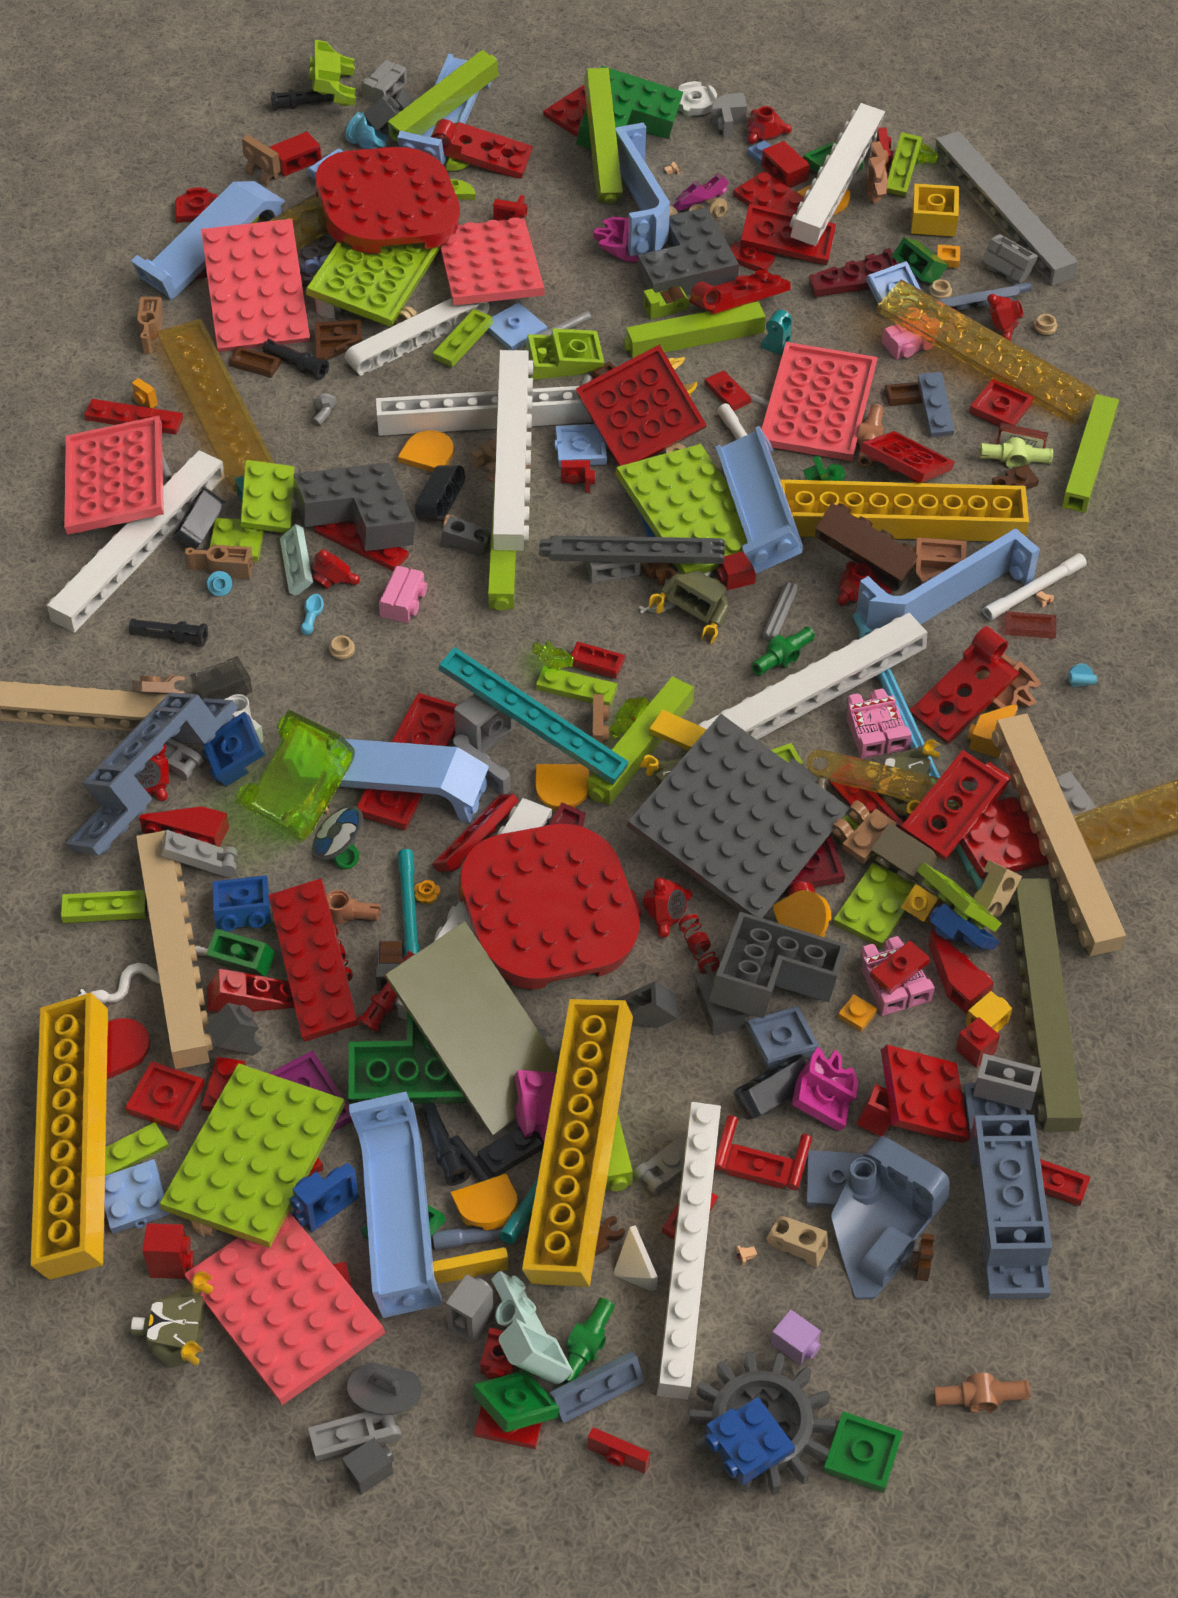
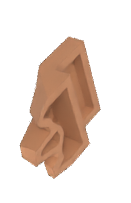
[866,141,888,205]
[915,537,967,583]
[966,653,1041,710]

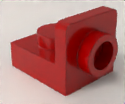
[493,195,528,221]
[561,460,595,493]

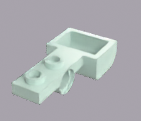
[491,1271,573,1384]

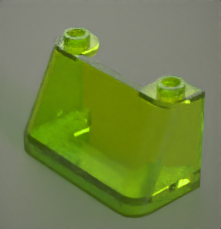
[235,709,355,841]

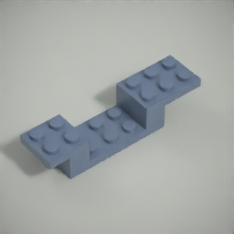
[65,693,238,856]
[963,1083,1052,1299]

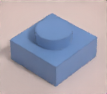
[747,140,771,165]

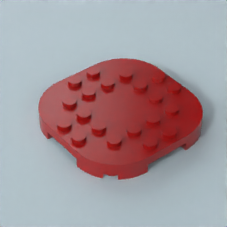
[315,147,460,254]
[458,824,639,989]

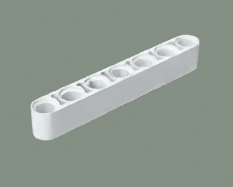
[344,298,490,376]

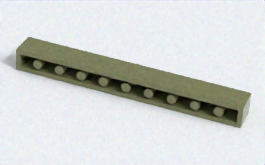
[1009,878,1082,1132]

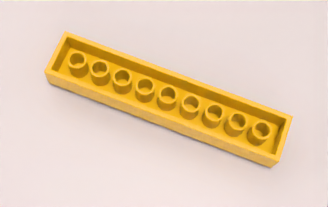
[780,480,1029,541]
[31,992,108,1280]
[522,999,633,1287]

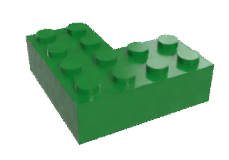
[576,66,683,149]
[348,1011,467,1104]

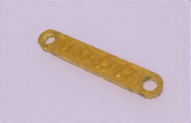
[807,749,960,810]

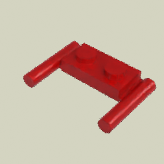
[714,1115,812,1190]

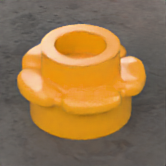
[414,880,441,905]

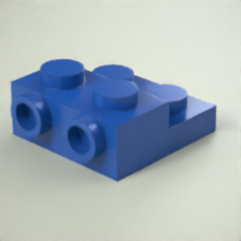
[202,711,266,787]
[213,875,272,931]
[929,903,1000,950]
[289,1162,359,1233]
[705,1397,795,1486]

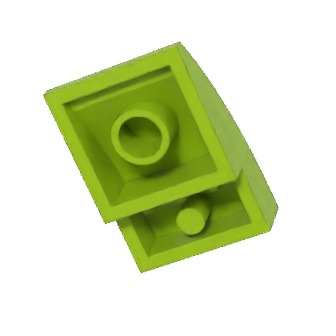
[524,328,605,380]

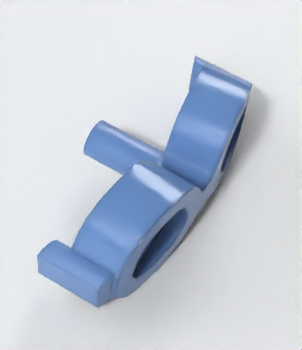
[300,255,328,273]

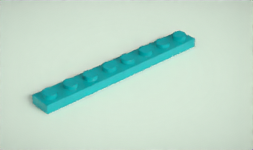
[438,647,629,785]

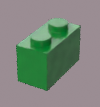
[892,237,948,283]
[206,929,276,977]

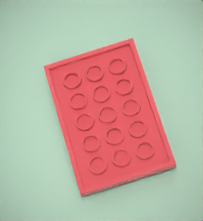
[440,218,545,306]
[201,219,310,352]
[762,342,878,462]
[64,416,164,535]
[185,1211,385,1405]

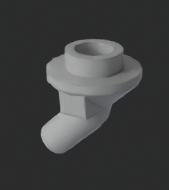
[313,394,337,426]

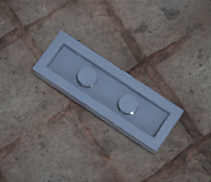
[917,372,955,437]
[549,1351,645,1423]

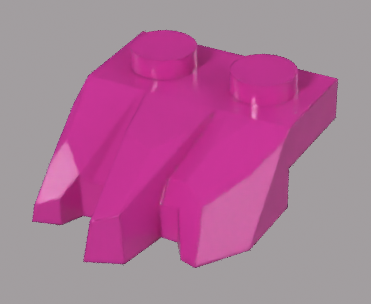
[672,173,729,211]
[593,217,639,262]
[792,1046,859,1131]
[514,1070,556,1142]

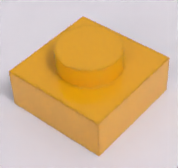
[937,245,960,268]
[132,378,158,408]
[838,994,878,1032]

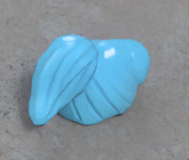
[345,112,387,149]

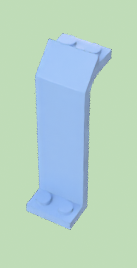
[397,54,491,167]
[615,123,670,256]
[131,181,285,300]
[716,426,803,574]
[856,528,1040,630]
[283,719,489,823]
[349,1092,442,1318]

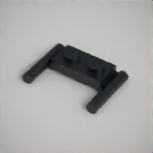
[451,1127,544,1182]

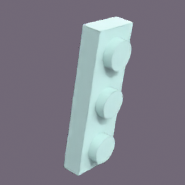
[280,524,313,596]

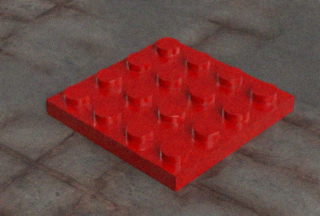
[576,344,707,466]

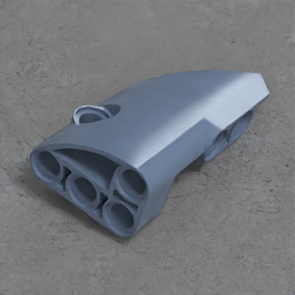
[831,1136,950,1299]

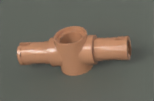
[857,404,885,467]
[327,890,381,925]
[934,1373,1030,1413]

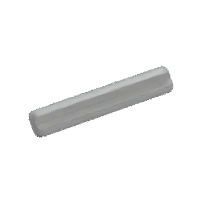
[763,582,797,641]

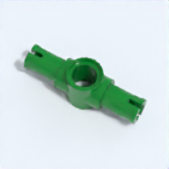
[751,626,815,676]
[562,1297,615,1384]

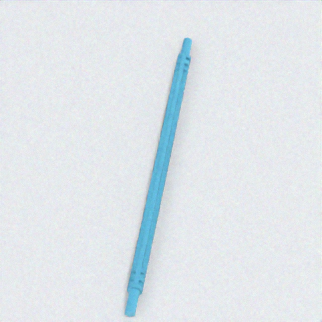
[853,612,985,890]

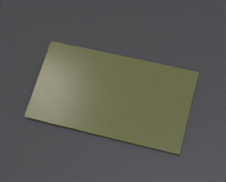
[384,921,559,1136]

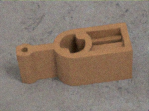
[137,297,164,354]
[185,545,253,579]

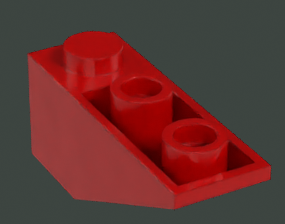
[139,806,229,847]
[928,929,994,1014]
[207,969,295,1012]

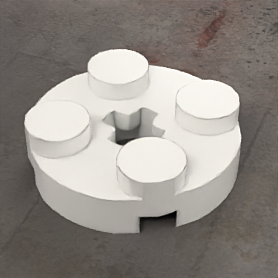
[678,81,717,117]

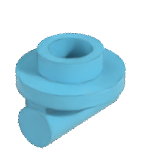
[205,571,232,596]
[1067,663,1097,687]

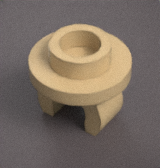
[704,197,727,220]

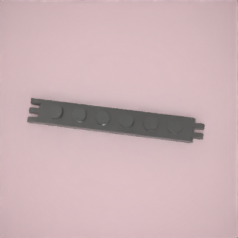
[539,535,725,564]

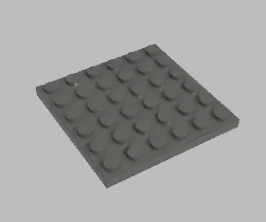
[626,714,850,918]

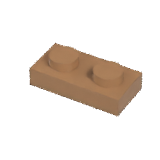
[593,694,609,744]

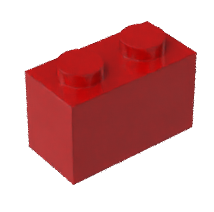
[269,131,322,177]
[761,141,810,188]
[142,1223,194,1279]

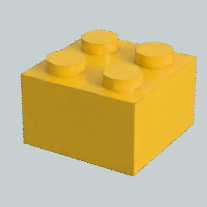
[911,184,959,237]

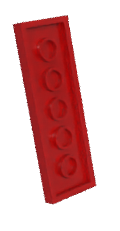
[357,693,457,830]
[269,878,359,1042]

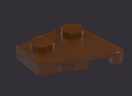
[315,319,362,360]

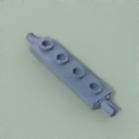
[912,282,1032,314]

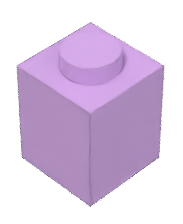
[771,1310,821,1365]

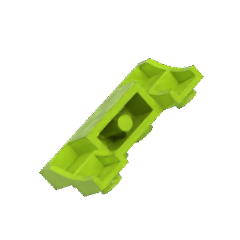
[308,40,356,106]

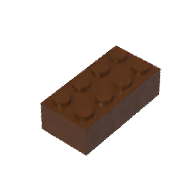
[815,503,918,589]

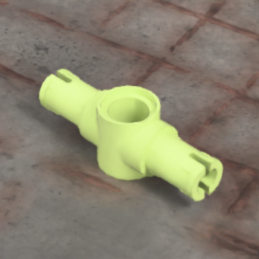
[979,437,1053,468]

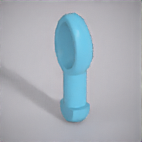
[300,594,324,635]

